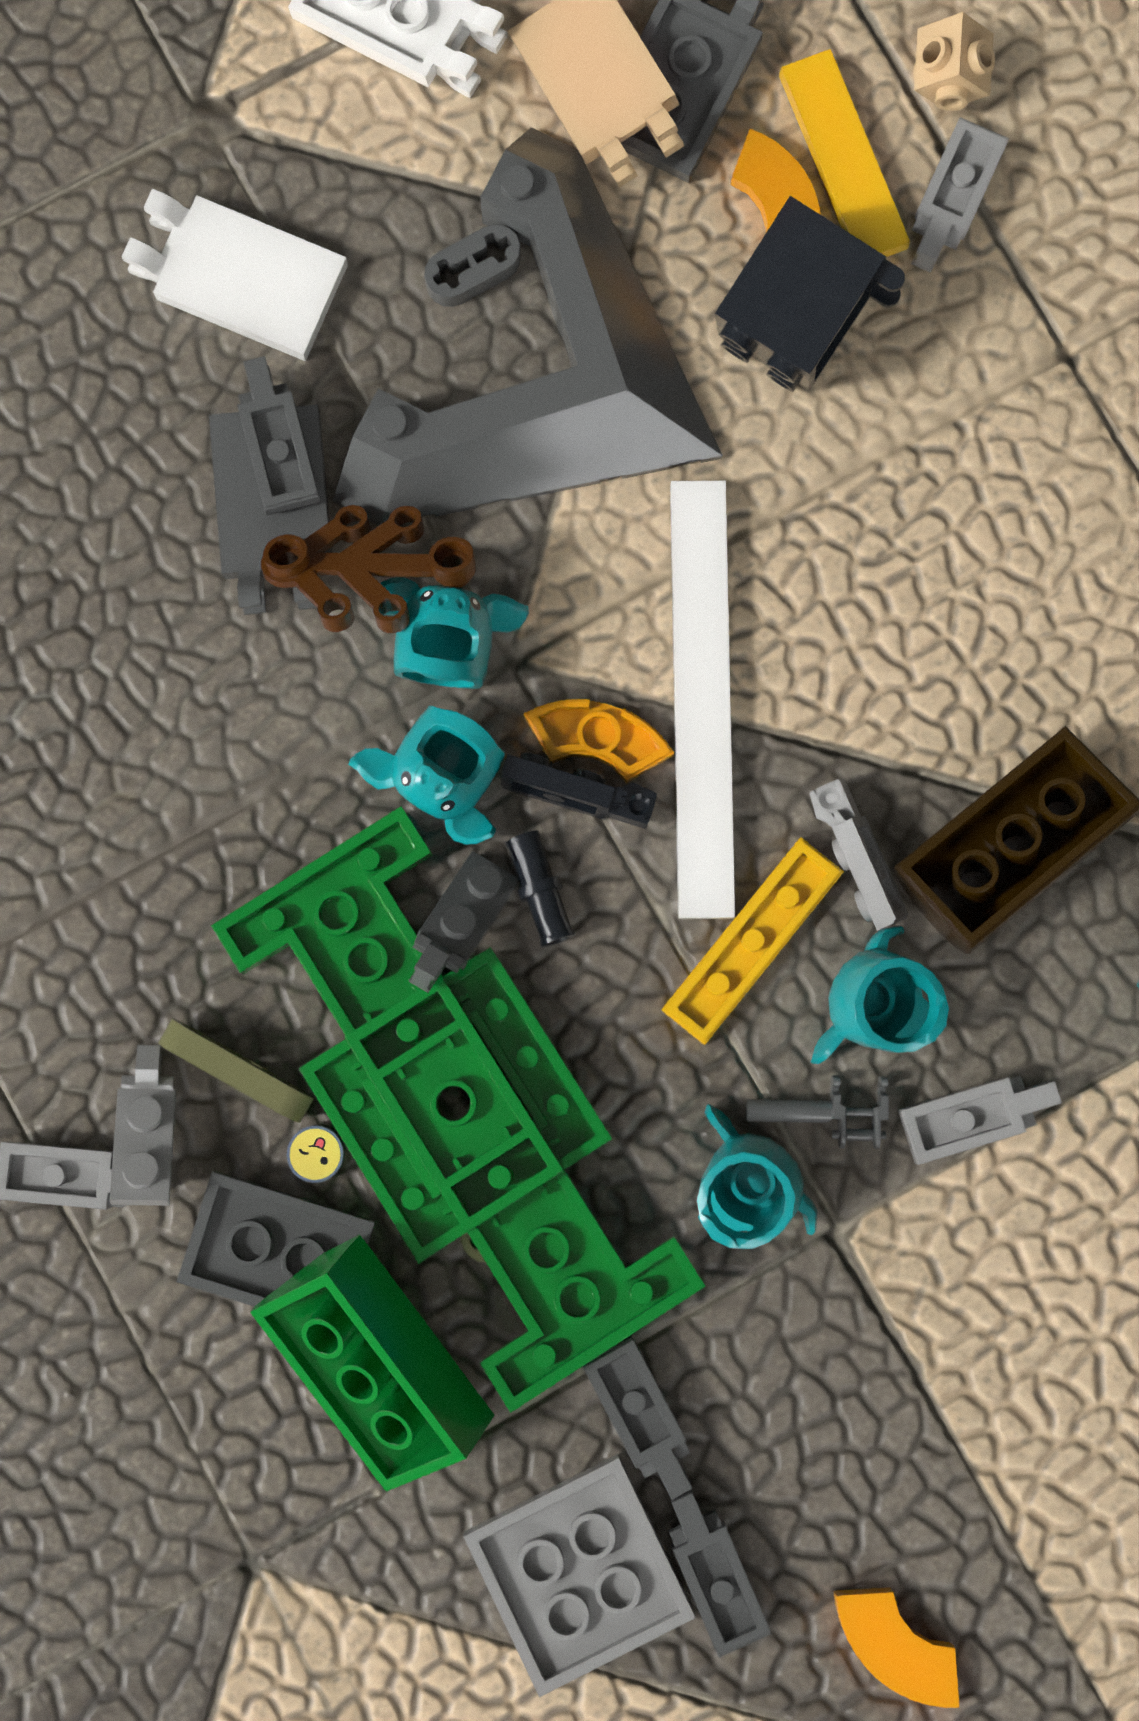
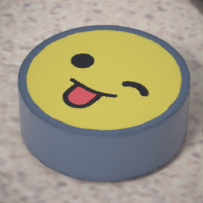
[287,1125,345,1183]

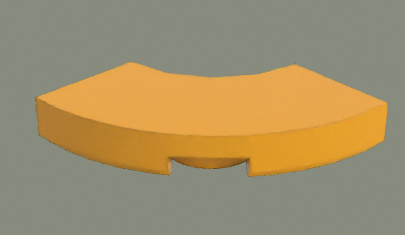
[730,128,821,234]
[523,699,674,783]
[833,1587,960,1708]

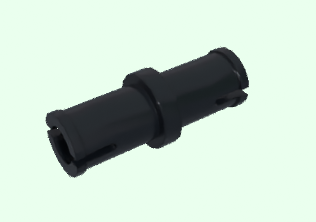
[505,830,576,947]

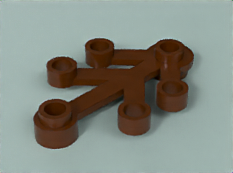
[261,505,476,633]

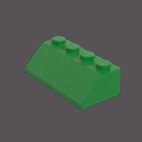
[250,1234,495,1492]

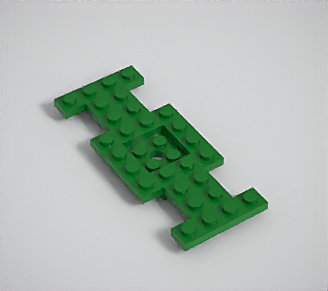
[211,806,706,1413]

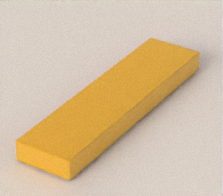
[779,49,910,257]
[661,837,844,1045]

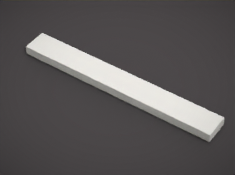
[670,480,735,919]

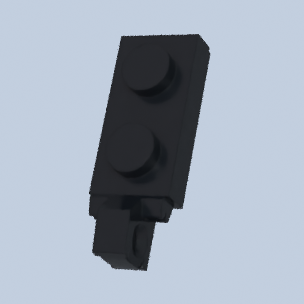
[501,752,657,829]

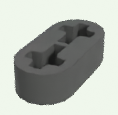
[424,224,521,307]

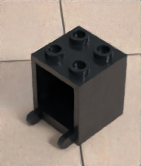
[715,196,905,393]

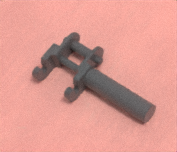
[746,1075,889,1149]

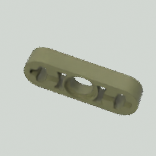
[158,1018,314,1123]

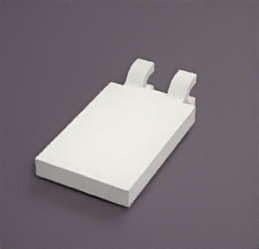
[288,0,508,99]
[122,189,348,361]

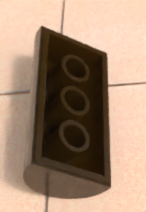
[894,726,1139,954]

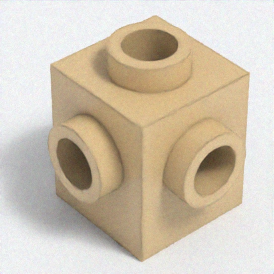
[913,12,995,111]

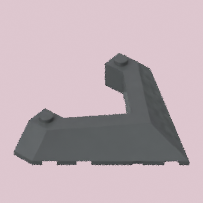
[333,127,723,526]

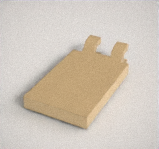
[508,0,685,188]

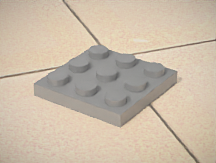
[463,1454,696,1697]

